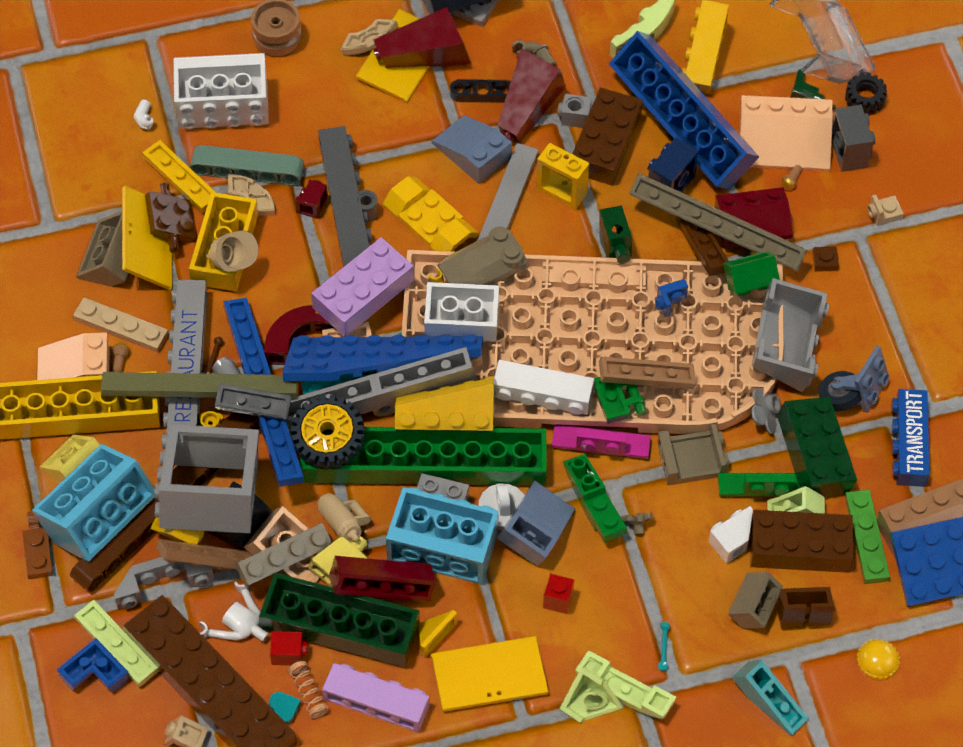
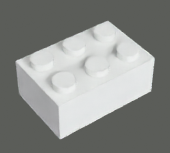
[424,282,499,341]

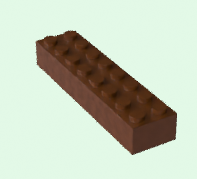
[123,595,297,747]

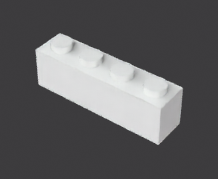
[494,360,594,415]

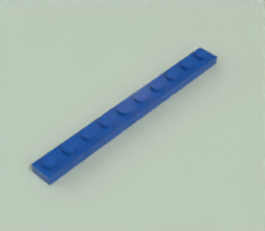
[224,297,303,487]

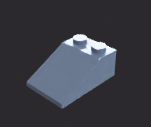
[432,115,512,184]

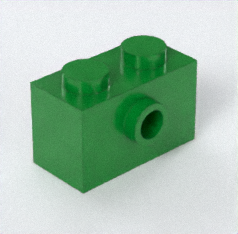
[723,251,780,296]

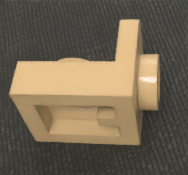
[867,194,904,226]
[164,715,209,747]

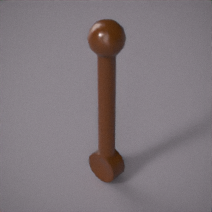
[202,337,223,374]

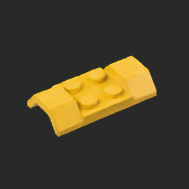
[383,176,479,252]

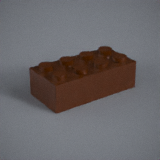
[572,87,643,186]
[750,510,853,573]

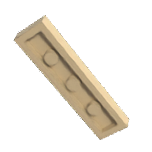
[73,297,169,353]

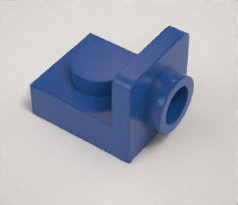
[655,279,688,317]

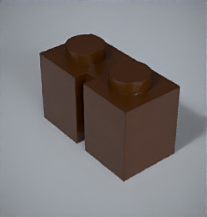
[777,587,834,627]

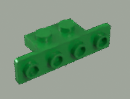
[718,473,800,497]

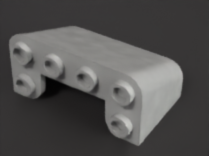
[752,278,829,392]

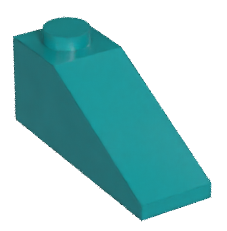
[732,660,809,735]

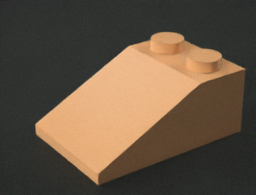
[37,333,110,380]
[244,506,323,583]

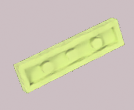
[74,600,159,687]

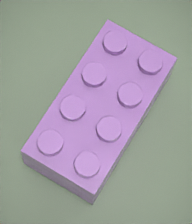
[311,237,414,337]

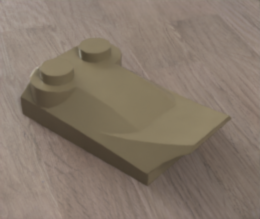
[438,227,528,285]

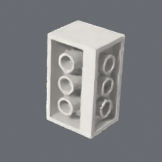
[174,53,269,129]

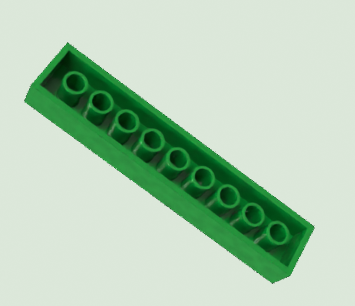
[300,427,546,486]

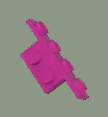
[552,424,651,459]

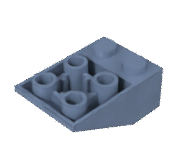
[497,481,575,566]

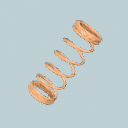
[288,661,328,718]

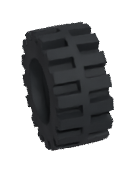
[845,72,887,115]

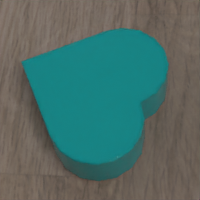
[269,692,301,724]

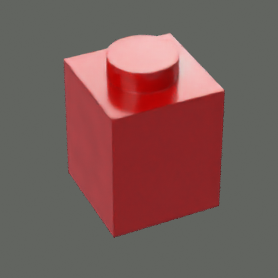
[543,573,575,614]
[270,631,307,666]

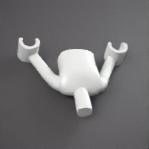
[199,582,269,642]

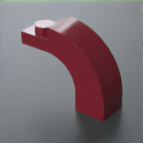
[264,305,334,365]

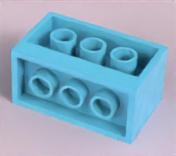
[32,444,155,562]
[386,487,499,585]

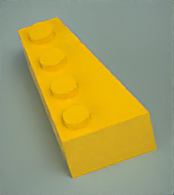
[682,0,729,95]
[395,376,494,431]

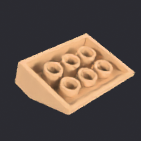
[739,95,832,171]

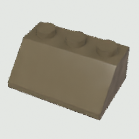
[76,211,130,286]

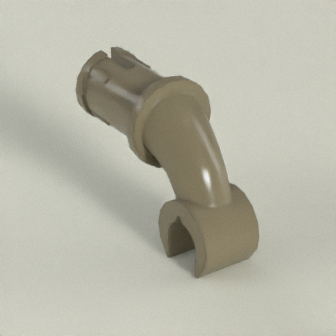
[512,40,557,67]

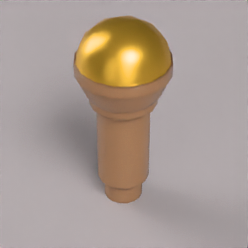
[781,165,802,191]
[112,342,129,372]

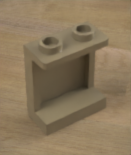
[657,424,729,485]

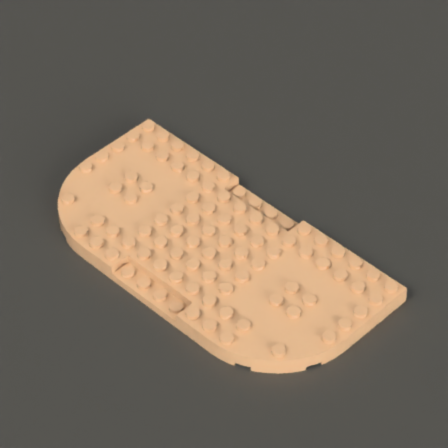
[402,250,784,434]

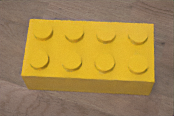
[189,192,258,292]

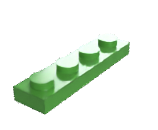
[845,490,890,584]

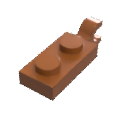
[22,511,53,579]

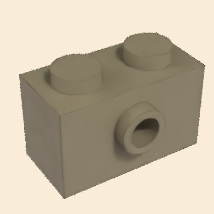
[728,572,783,629]

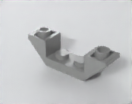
[114,557,214,609]

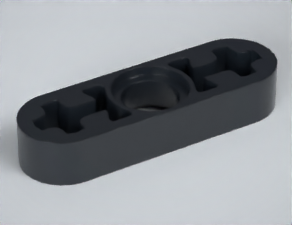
[450,79,511,103]

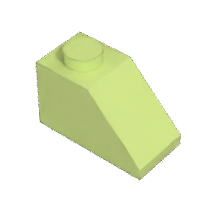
[767,486,825,514]

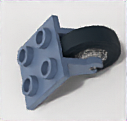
[819,346,889,412]

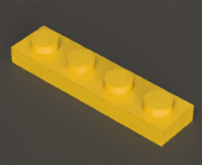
[142,140,216,213]

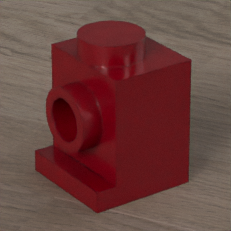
[295,179,328,219]

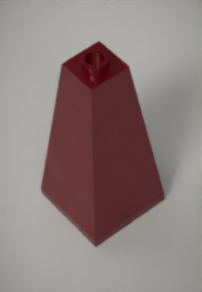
[372,7,471,68]
[498,49,566,144]

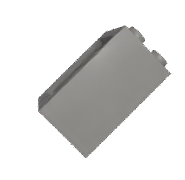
[155,424,259,533]

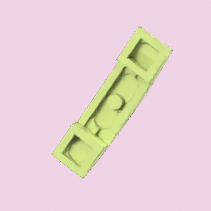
[575,650,676,719]

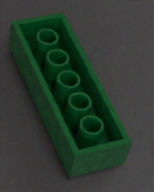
[259,572,420,667]

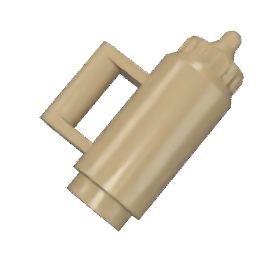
[318,493,371,543]

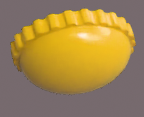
[857,639,900,681]

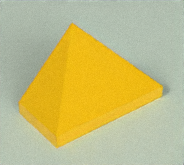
[418,610,457,659]

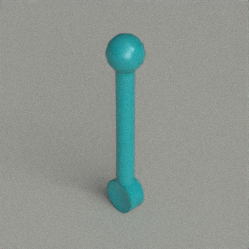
[658,621,670,672]

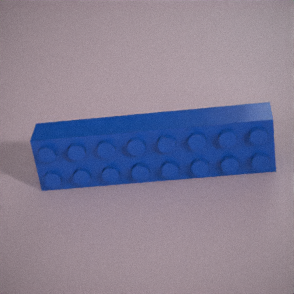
[609,31,759,190]

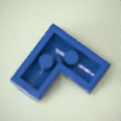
[56,638,129,692]

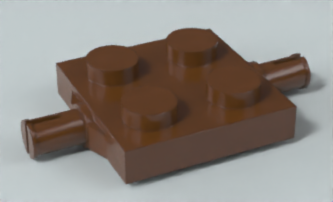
[145,182,195,253]

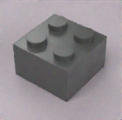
[831,105,876,172]

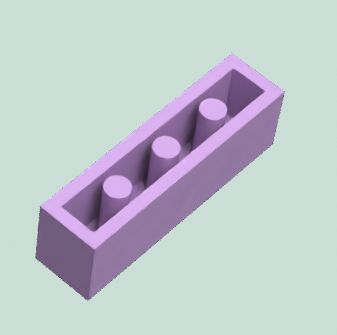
[322,663,430,733]

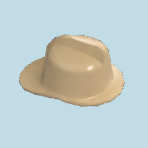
[206,231,258,272]

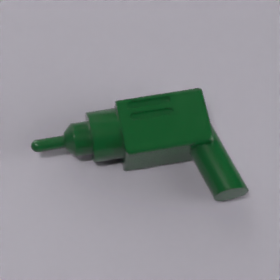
[791,69,836,109]

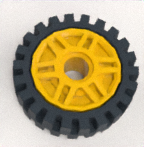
[291,395,365,470]

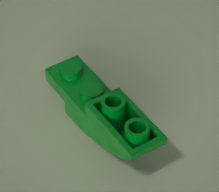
[563,453,627,542]

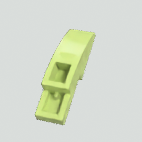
[610,0,675,58]

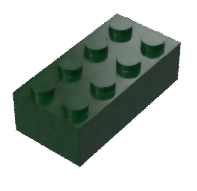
[777,396,857,497]

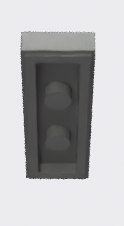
[215,383,292,421]

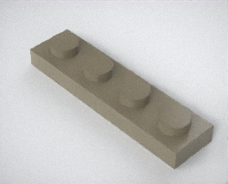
[235,523,332,587]

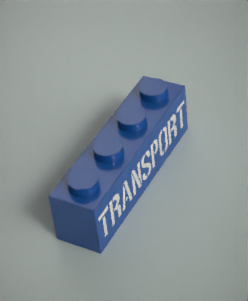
[891,389,929,487]

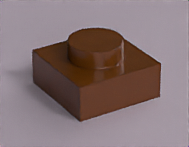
[812,246,839,272]

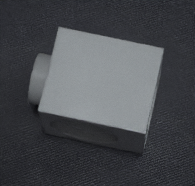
[558,94,592,128]

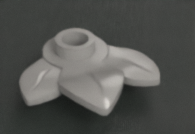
[752,388,781,434]

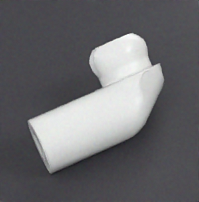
[134,99,154,129]

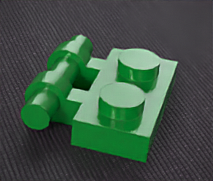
[593,377,646,424]

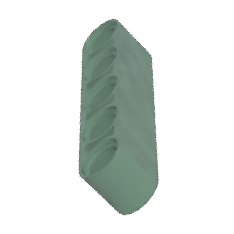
[190,145,304,186]

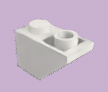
[709,506,753,564]

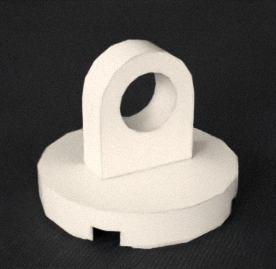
[479,484,524,530]

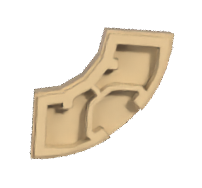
[340,19,398,55]
[228,175,275,216]

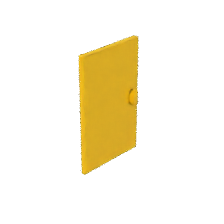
[356,9,430,102]
[122,186,172,290]
[431,636,548,712]

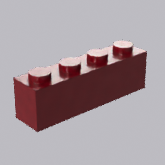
[329,556,437,602]

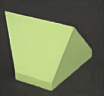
[560,666,623,723]

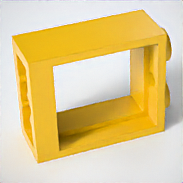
[536,143,589,210]

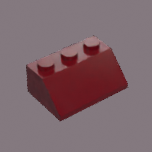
[715,187,793,247]

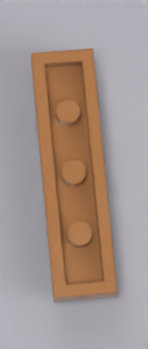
[599,356,696,389]
[156,539,252,572]

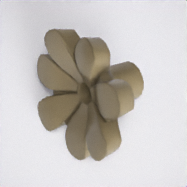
[621,512,653,534]

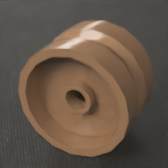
[251,0,301,56]

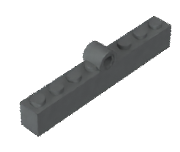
[318,126,378,267]

